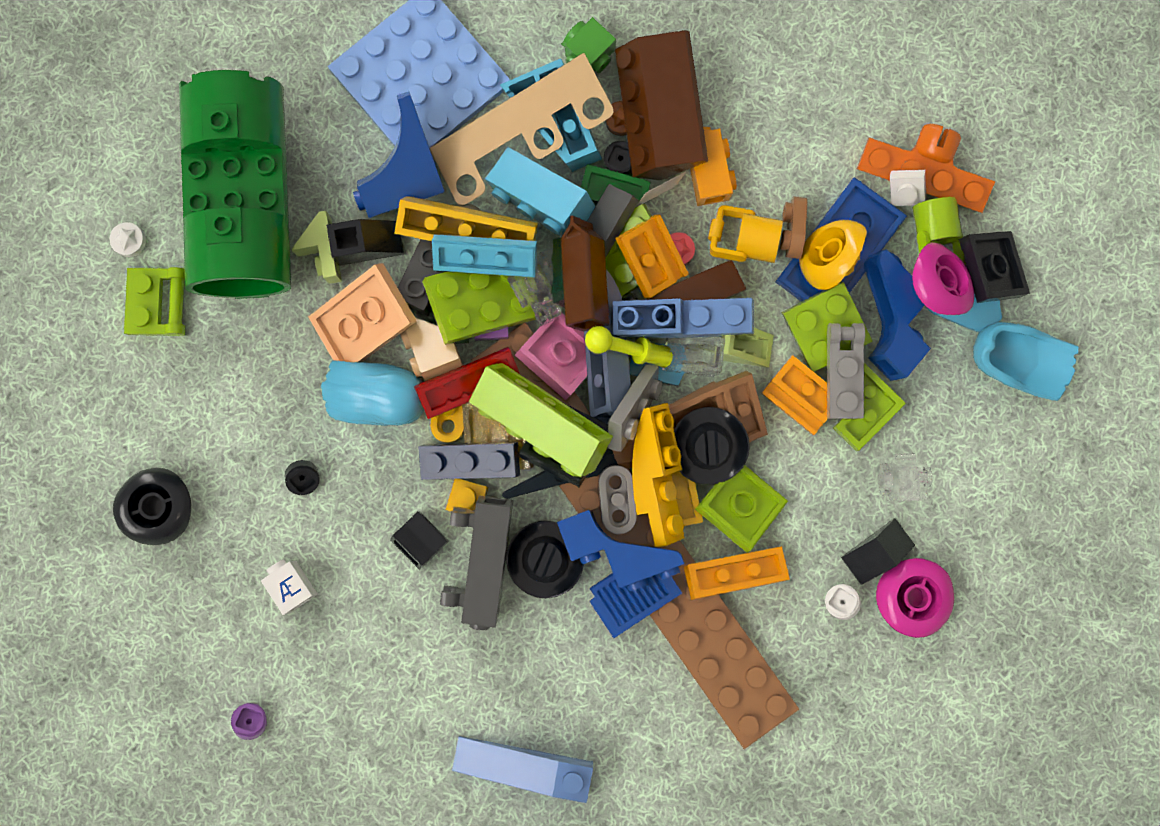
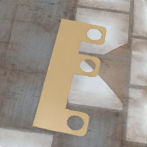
[430,53,613,205]

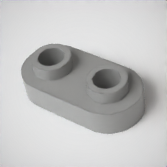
[598,465,636,534]

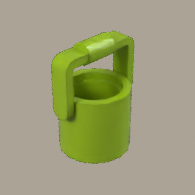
[912,197,966,265]

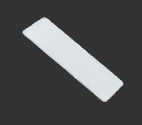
[636,172,686,207]

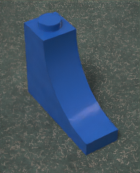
[353,91,445,218]

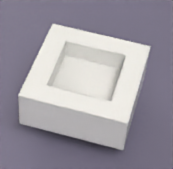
[890,170,926,206]

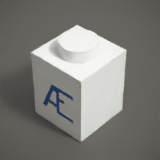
[261,559,318,615]

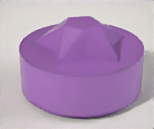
[231,703,267,740]

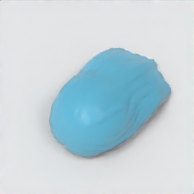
[973,322,1079,401]
[321,360,424,426]

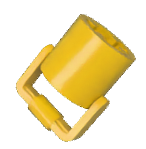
[708,205,783,263]

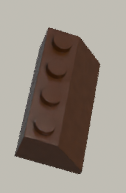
[615,30,708,180]

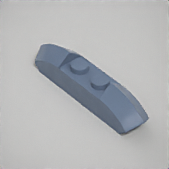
[584,270,631,424]

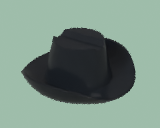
[674,407,750,485]
[113,468,191,545]
[506,521,584,599]

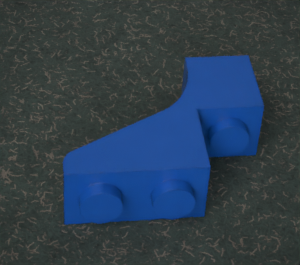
[864,249,931,381]
[557,510,685,592]

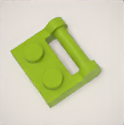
[124,267,186,336]

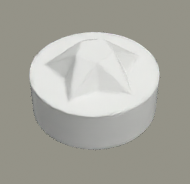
[110,222,146,257]
[825,584,861,620]

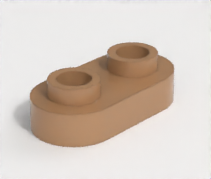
[780,196,807,259]

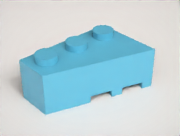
[500,58,602,172]
[485,147,596,237]

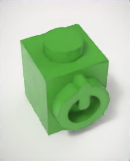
[561,17,616,73]

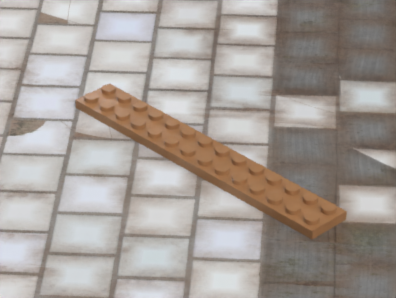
[471,322,799,749]

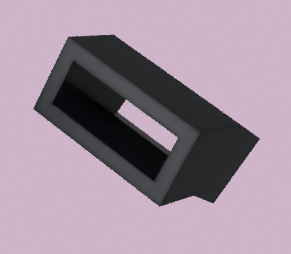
[390,511,449,570]

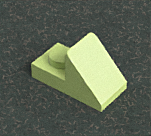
[292,211,342,284]

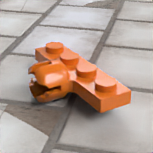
[856,124,995,213]

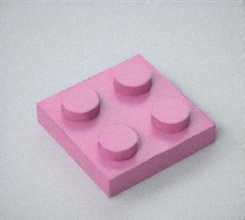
[515,308,587,400]

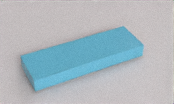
[432,234,537,277]

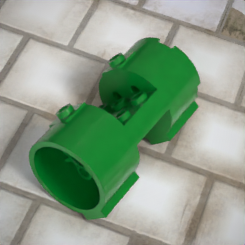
[179,70,291,299]

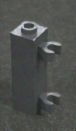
[440,496,514,630]

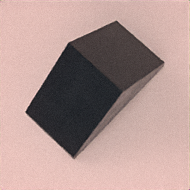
[841,518,915,585]

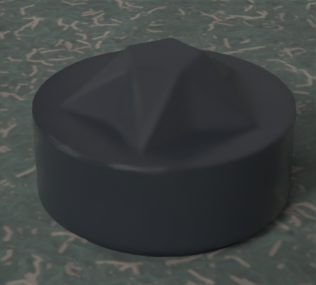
[604,141,632,175]
[284,460,320,495]

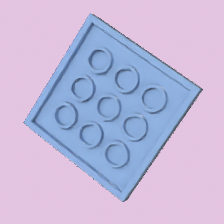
[327,0,510,148]

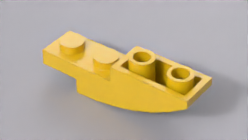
[632,403,685,547]

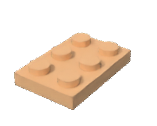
[308,263,417,362]

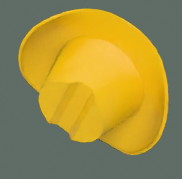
[799,220,867,290]

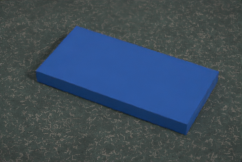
[775,177,907,302]

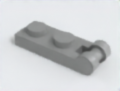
[827,323,865,419]

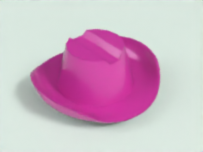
[912,242,974,315]
[876,558,954,638]

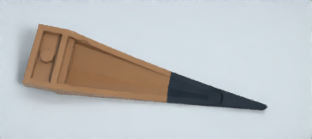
[502,371,768,499]

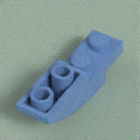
[613,298,754,338]

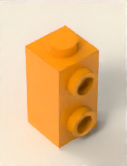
[690,127,737,206]

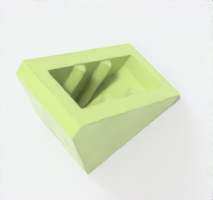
[718,328,774,368]

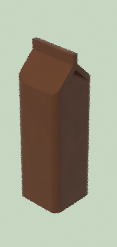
[561,216,610,331]

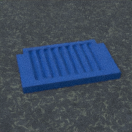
[589,573,682,638]

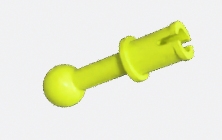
[585,326,673,368]

